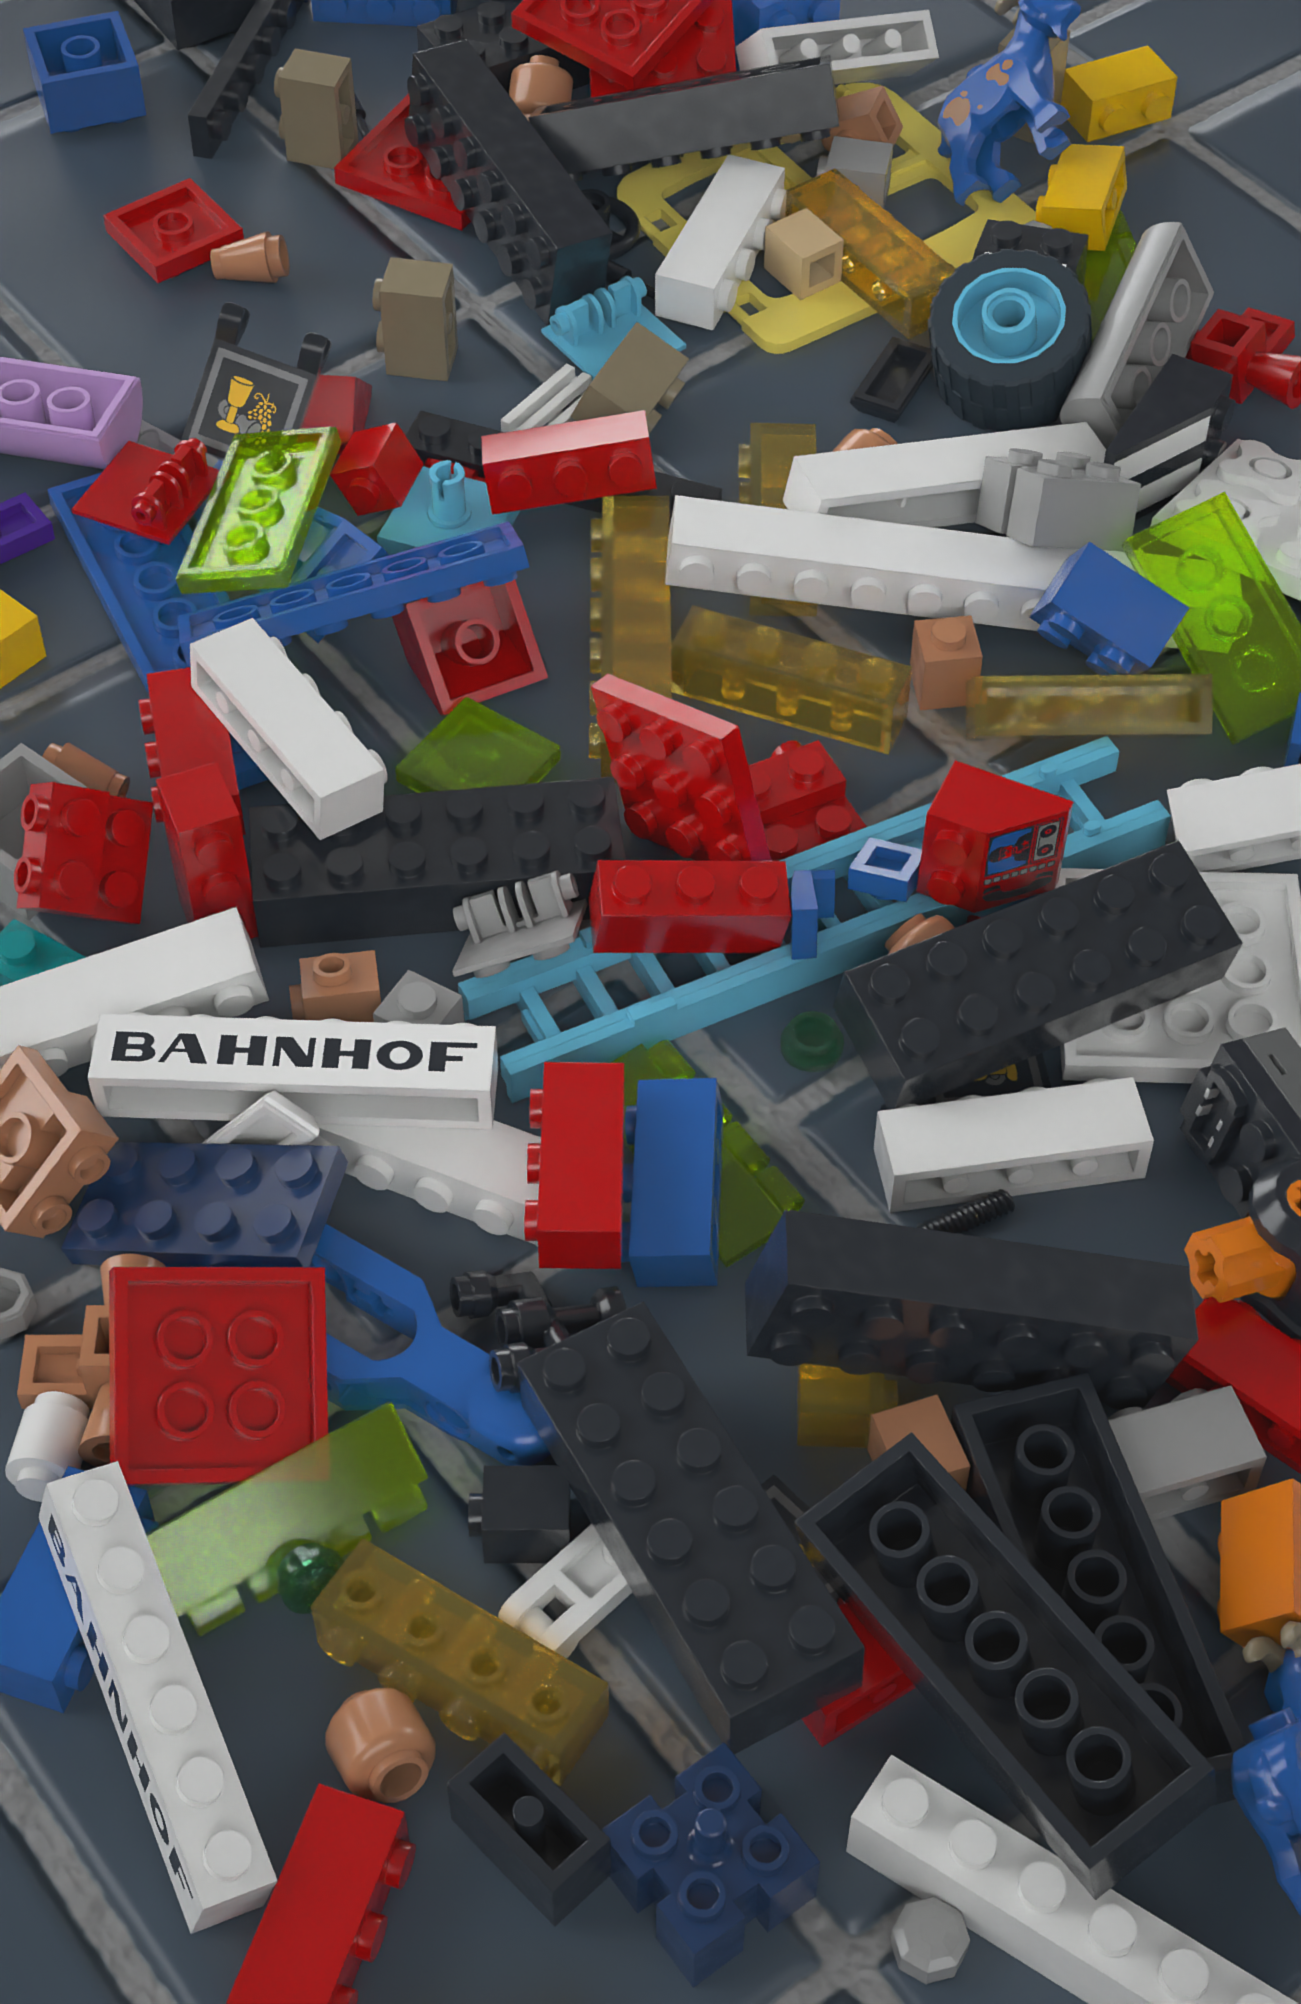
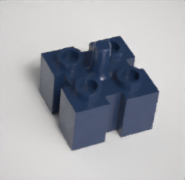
[601,1742,820,1988]

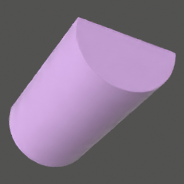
[0,357,143,469]

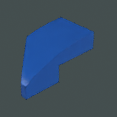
[790,870,835,960]

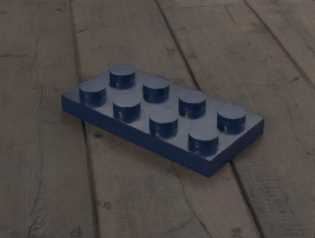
[61,1142,349,1267]

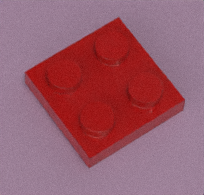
[103,178,244,283]

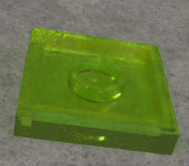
[395,697,561,793]

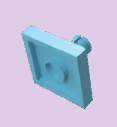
[377,460,521,555]

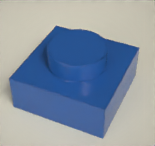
[847,837,922,902]

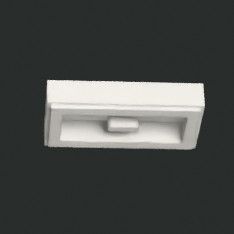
[501,363,592,432]

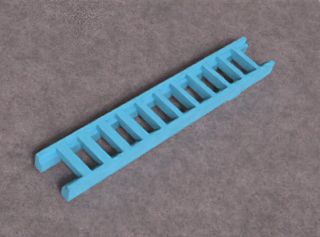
[458,736,1171,1103]

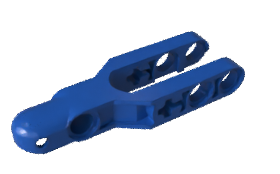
[310,1224,550,1466]

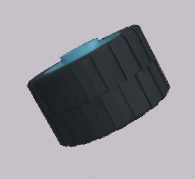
[928,249,1092,432]

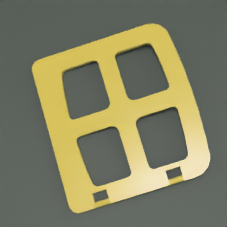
[617,83,1036,354]

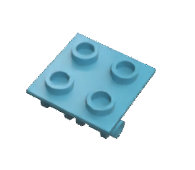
[541,276,686,380]

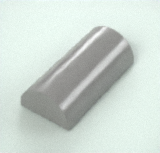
[1060,222,1214,449]

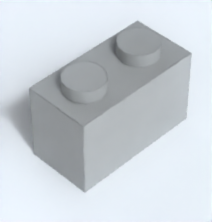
[1108,1385,1267,1521]

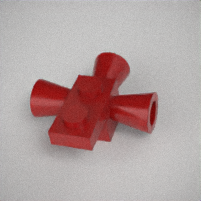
[1185,307,1301,409]

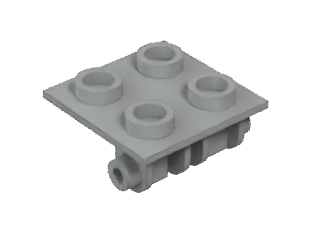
[452,870,588,978]

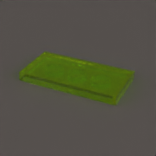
[175,427,342,594]
[1121,492,1301,745]

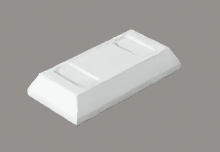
[202,1090,320,1145]

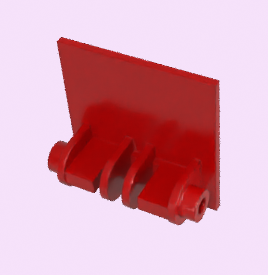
[72,438,225,545]

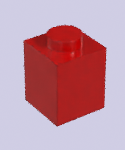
[330,422,424,516]

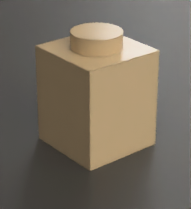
[764,208,844,300]

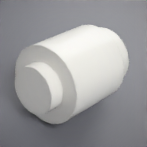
[5,1391,90,1502]

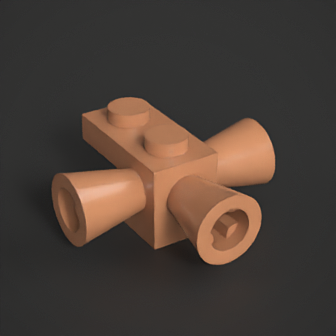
[17,1254,166,1467]

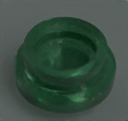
[780,1011,844,1072]
[277,1543,349,1614]

